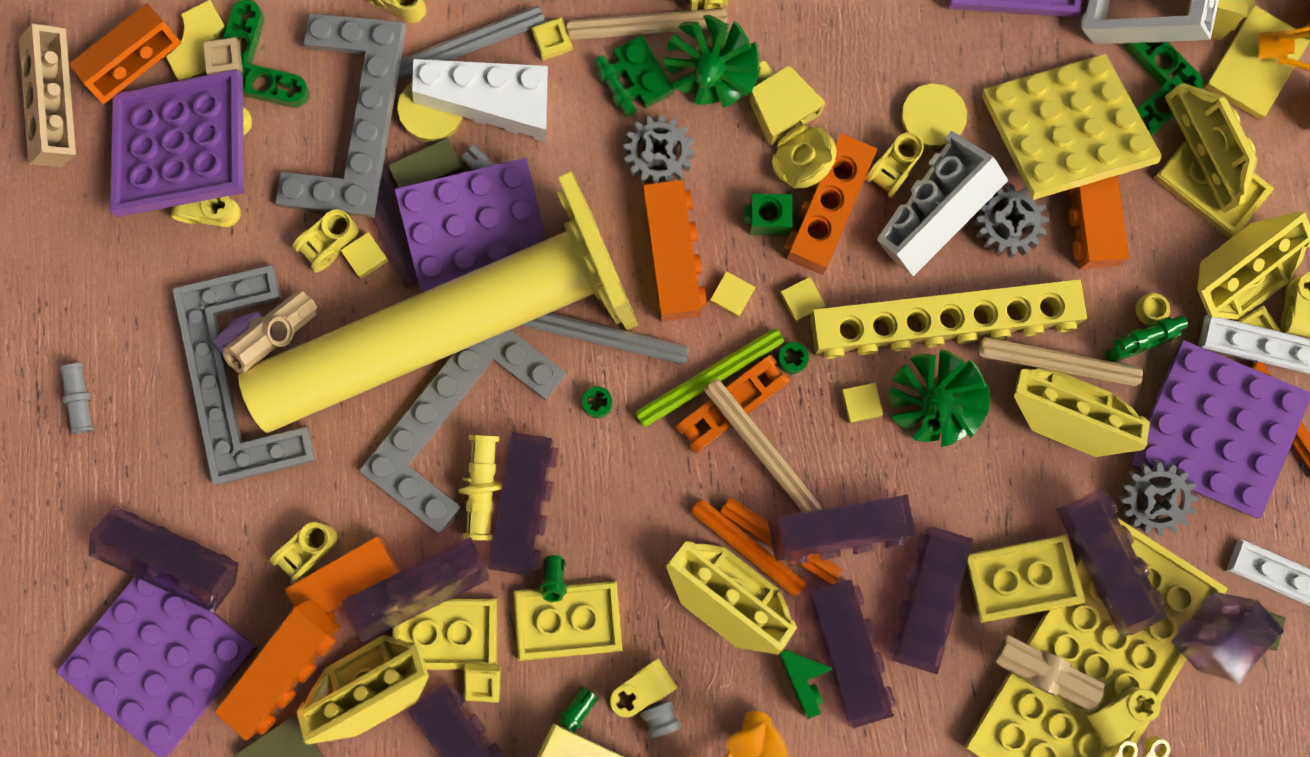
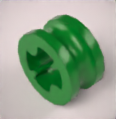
[777,342,809,374]
[582,386,613,418]

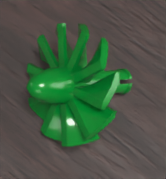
[663,15,761,107]
[889,350,990,447]

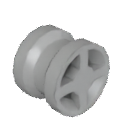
[640,700,682,739]

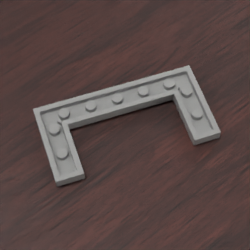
[275,13,407,218]
[173,265,317,486]
[359,330,567,534]

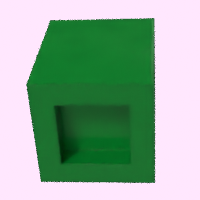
[743,194,792,235]

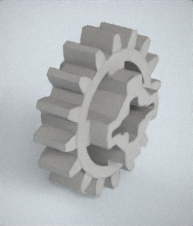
[623,115,695,185]
[973,184,1049,258]
[1119,460,1199,536]

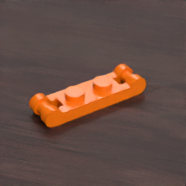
[675,354,791,454]

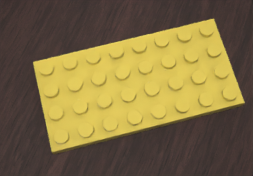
[964,513,1228,757]

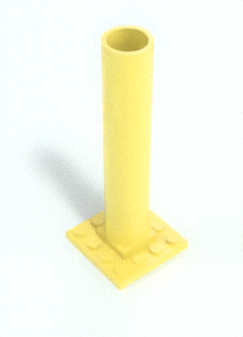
[238,172,639,433]

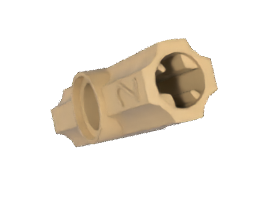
[223,291,318,373]
[993,635,1105,711]

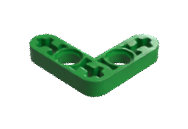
[223,0,310,108]
[1123,42,1203,136]

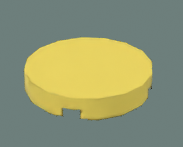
[397,82,463,142]
[901,83,967,149]
[772,125,837,189]

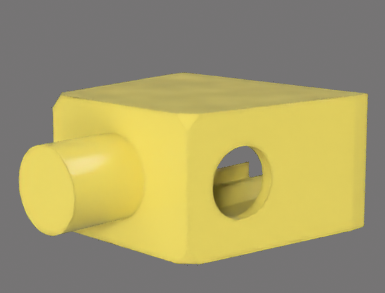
[749,61,826,146]

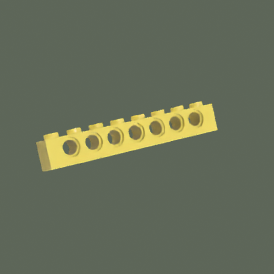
[810,279,1087,359]

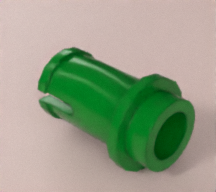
[539,555,567,602]
[557,686,600,733]

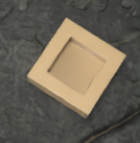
[203,37,243,75]

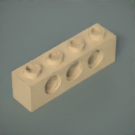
[19,23,76,167]

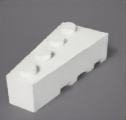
[412,59,548,142]
[877,130,1008,276]

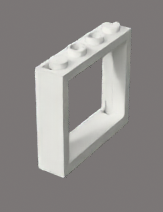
[1081,0,1219,44]

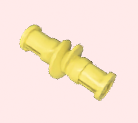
[458,435,504,540]

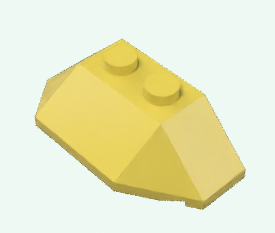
[1165,83,1258,213]
[1197,211,1310,320]
[1014,368,1150,457]
[666,541,797,655]
[296,635,429,744]

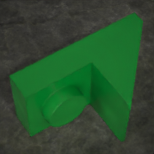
[778,649,832,719]

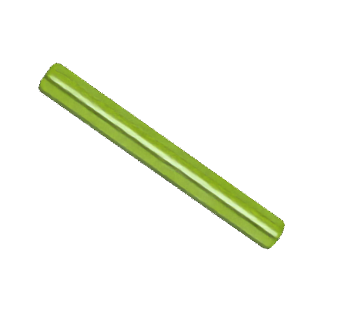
[636,328,784,427]

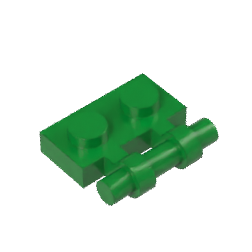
[594,35,674,117]
[1105,315,1188,362]

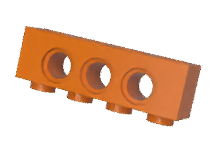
[784,133,878,275]

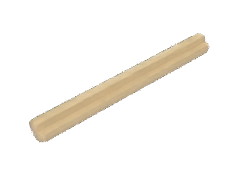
[567,8,727,40]
[979,337,1143,386]
[704,379,822,519]

